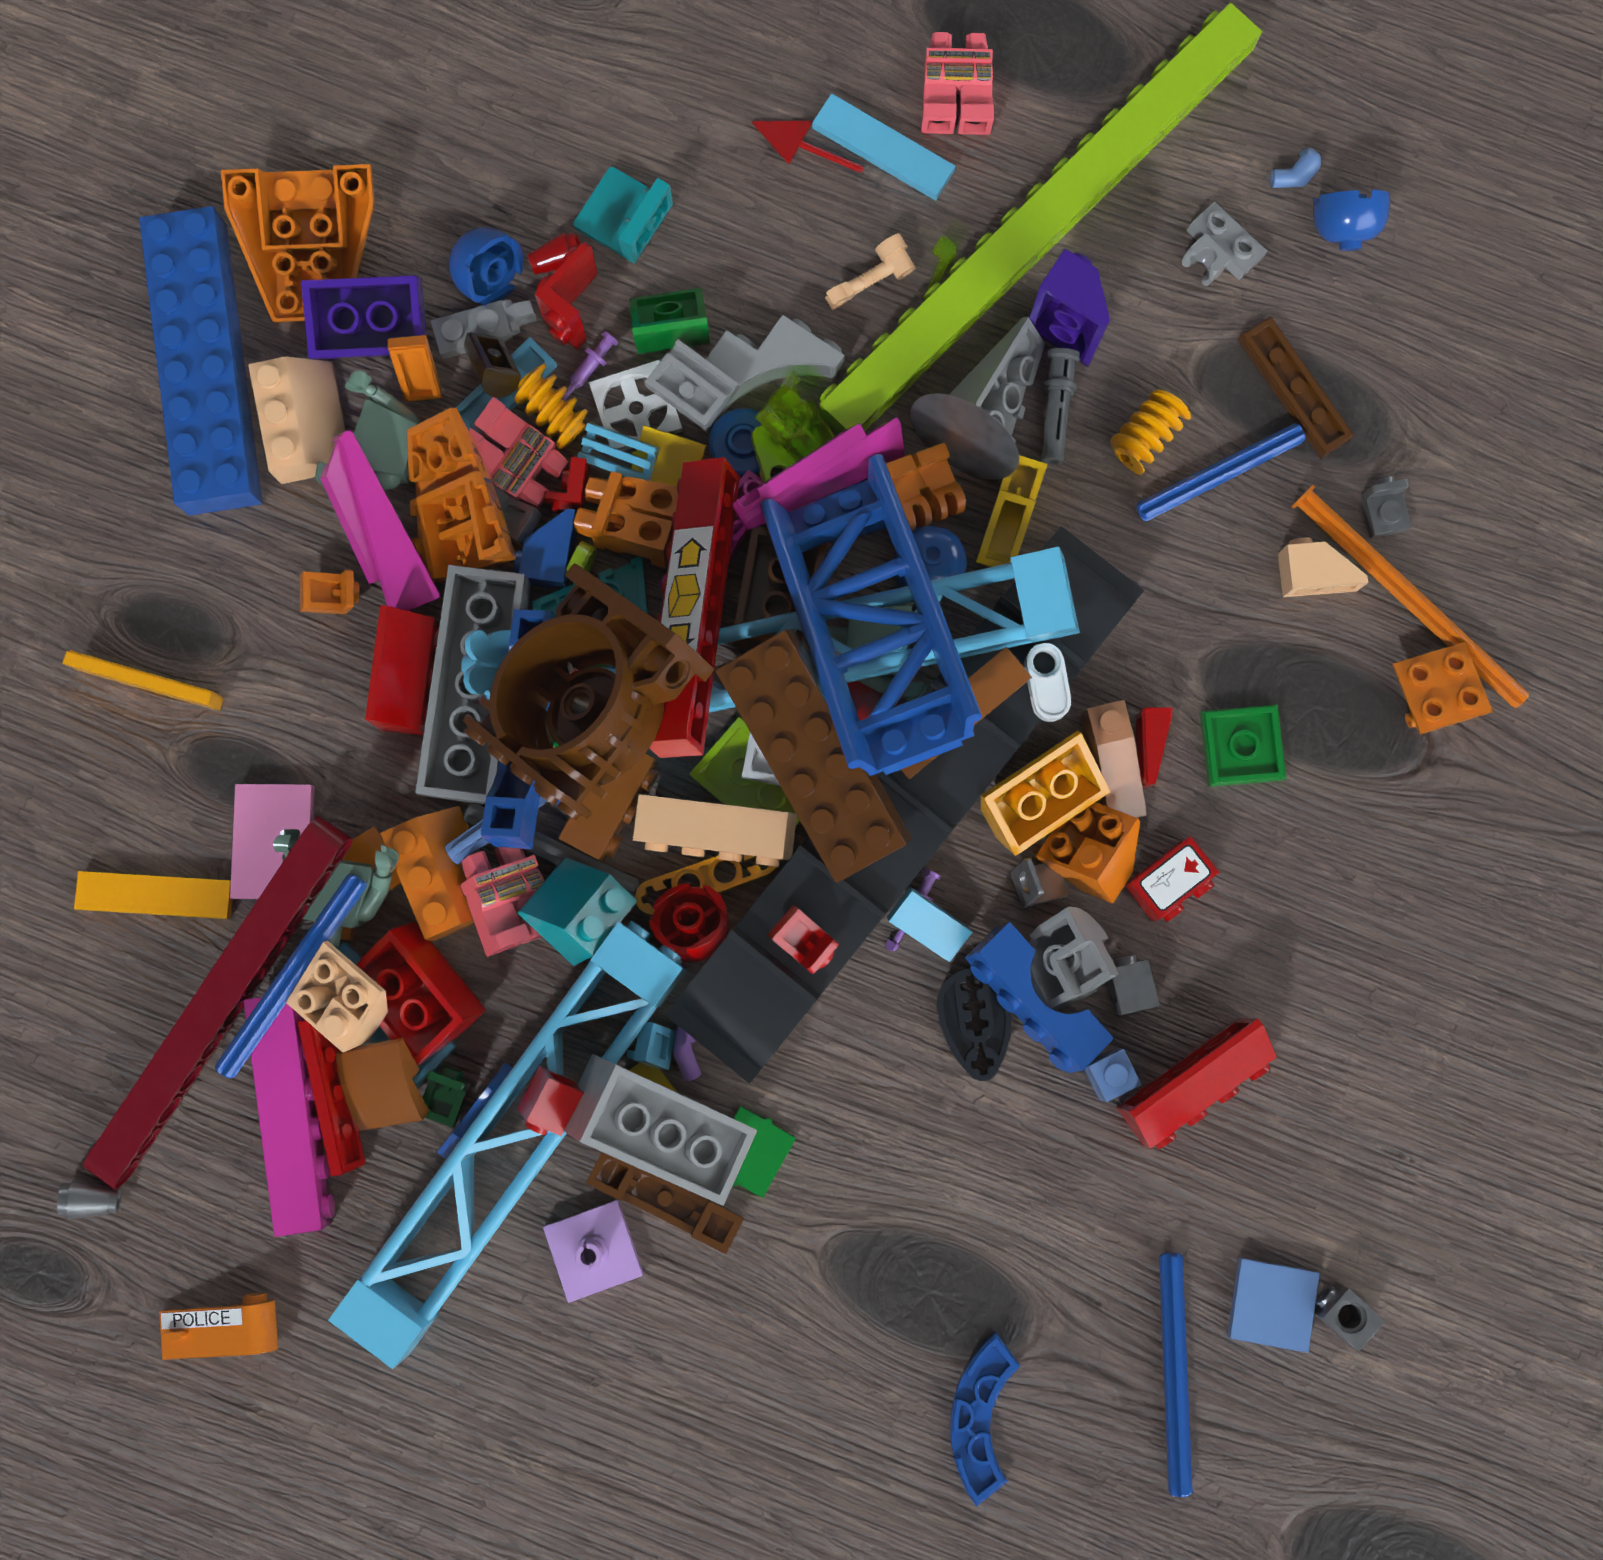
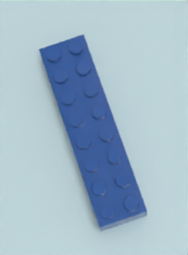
[139,206,263,516]

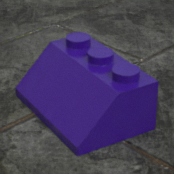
[1029,249,1110,367]

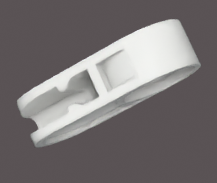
[1025,643,1071,722]

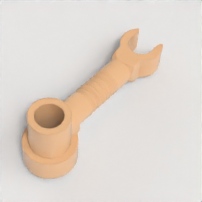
[825,233,916,310]

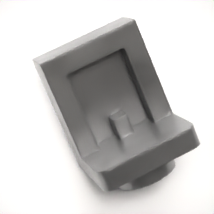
[493,485,543,546]

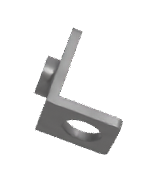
[1010,858,1069,908]

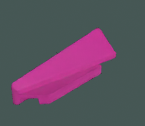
[320,430,440,611]

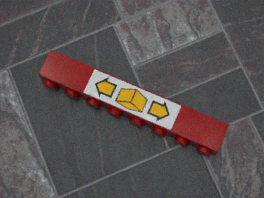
[650,457,740,758]

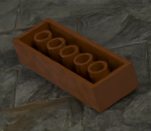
[715,629,912,883]

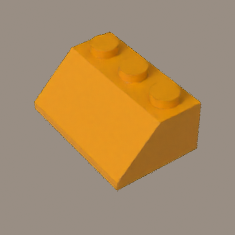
[981,731,1110,856]

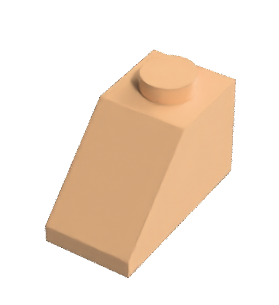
[1278,537,1368,597]

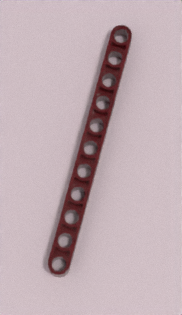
[83,816,353,1190]

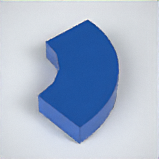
[437,1063,512,1159]

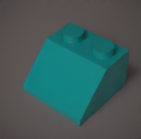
[517,858,637,966]

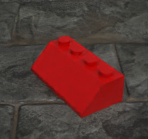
[1116,1018,1277,1149]

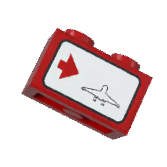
[1124,836,1220,922]

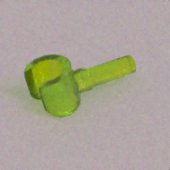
[927,236,956,290]

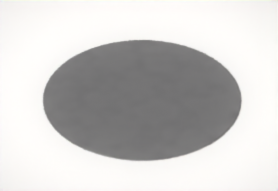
[911,393,1019,480]

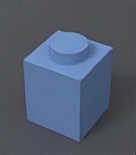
[1084,1048,1142,1102]

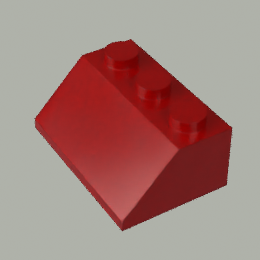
[365,605,440,736]
[356,922,486,1066]

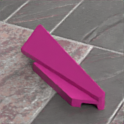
[730,417,905,530]

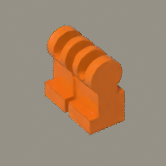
[886,443,966,531]

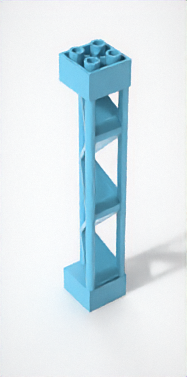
[605,547,1080,713]
[328,921,687,1369]

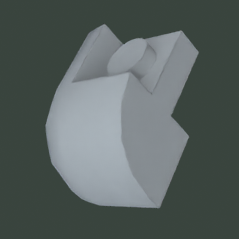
[1029,907,1119,1011]

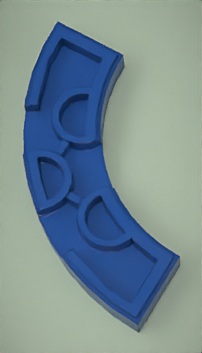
[950,1332,1021,1507]

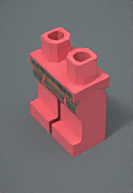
[921,32,994,135]
[469,396,569,509]
[460,847,544,957]

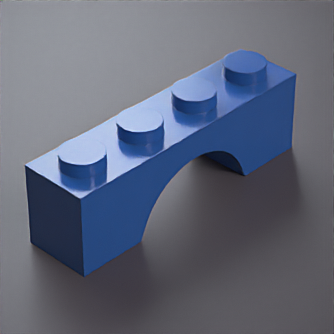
[965,922,1114,1073]

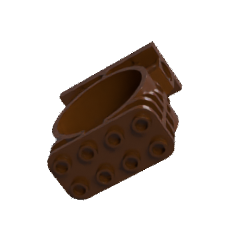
[462,563,715,821]

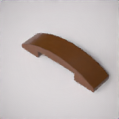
[586,1152,744,1254]

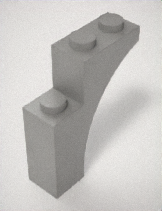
[677,315,845,434]

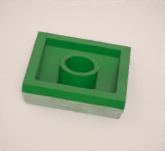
[629,287,710,354]

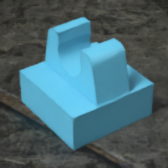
[627,1022,675,1070]

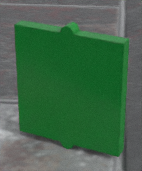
[733,1106,796,1198]

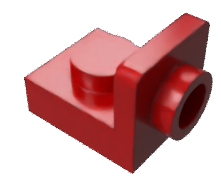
[543,457,590,514]

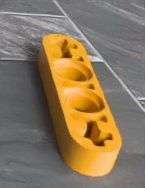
[635,855,777,915]

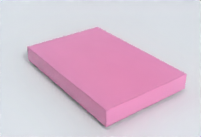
[230,784,315,899]

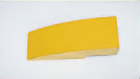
[976,455,1048,567]

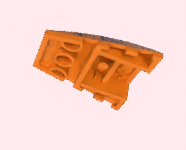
[407,408,516,583]

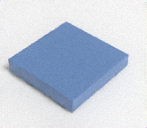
[1227,1257,1320,1353]

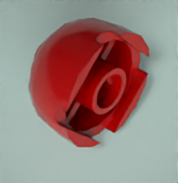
[650,883,729,963]

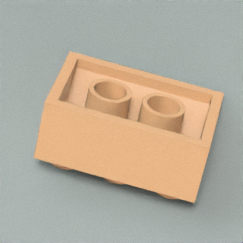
[248,356,347,484]

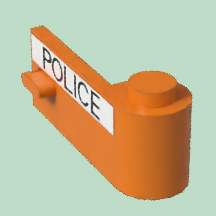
[159,1292,278,1360]

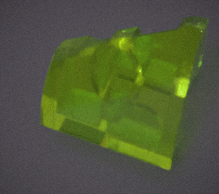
[755,371,835,461]

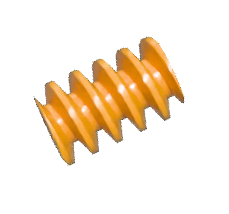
[514,363,592,449]
[1110,389,1191,475]

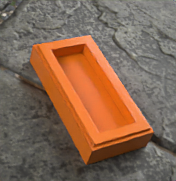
[388,335,442,402]

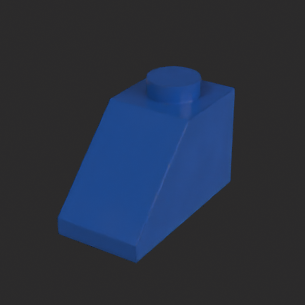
[514,508,577,590]

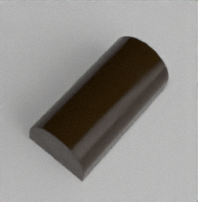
[464,332,521,398]

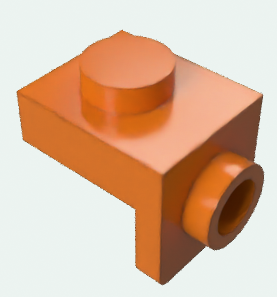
[300,570,360,614]

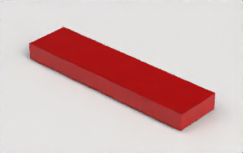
[297,1020,366,1177]

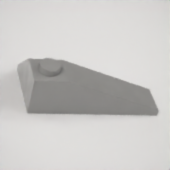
[949,317,1045,442]

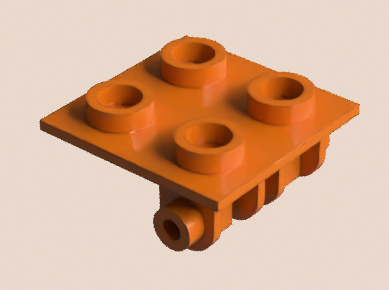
[1392,642,1493,734]

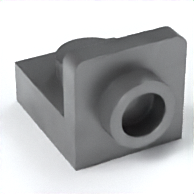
[1361,476,1412,538]

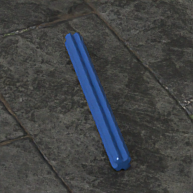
[215,874,367,1078]
[1159,1252,1193,1497]

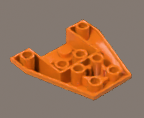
[221,164,375,322]

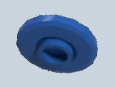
[709,409,777,477]

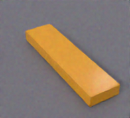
[62,650,224,711]
[74,871,233,919]

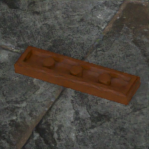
[1237,316,1355,459]

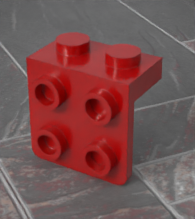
[535,242,598,351]

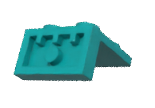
[573,167,673,264]

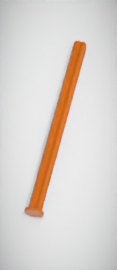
[1291,485,1529,708]

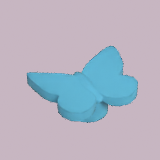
[461,630,511,699]

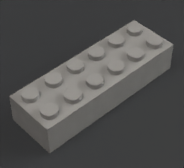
[415,565,531,804]

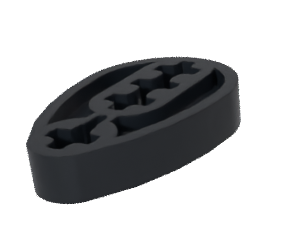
[936,968,1012,1081]

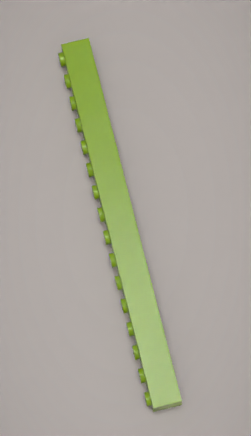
[819,2,1263,434]

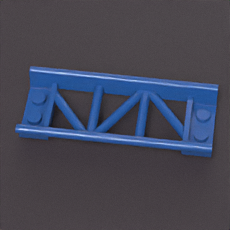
[760,454,982,776]

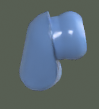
[1270,148,1321,188]

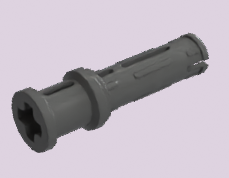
[1040,348,1080,465]

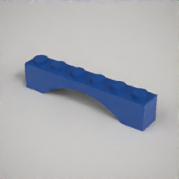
[481,609,556,849]

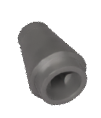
[57,1180,121,1220]

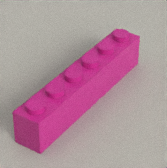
[244,997,335,1237]

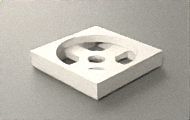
[589,360,683,451]

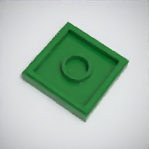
[1200,704,1287,787]

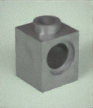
[1107,955,1160,1015]
[1314,1282,1385,1352]

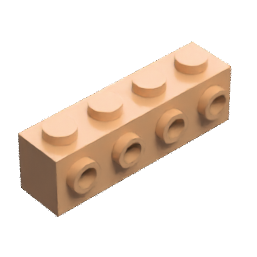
[633,794,797,867]

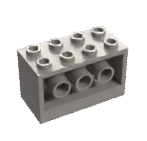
[564,1054,757,1206]

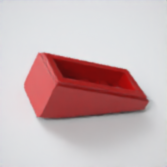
[1136,707,1173,788]

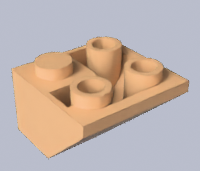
[286,941,388,1053]

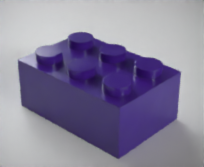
[301,275,427,360]

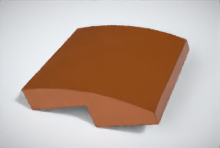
[336,1038,429,1131]

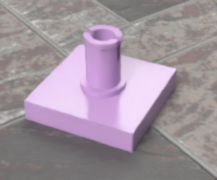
[543,1199,644,1303]

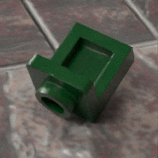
[422,1065,472,1128]

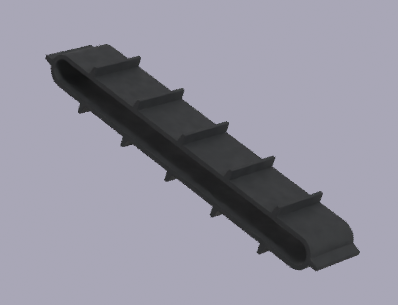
[666,526,1145,1084]

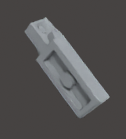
[430,299,537,359]

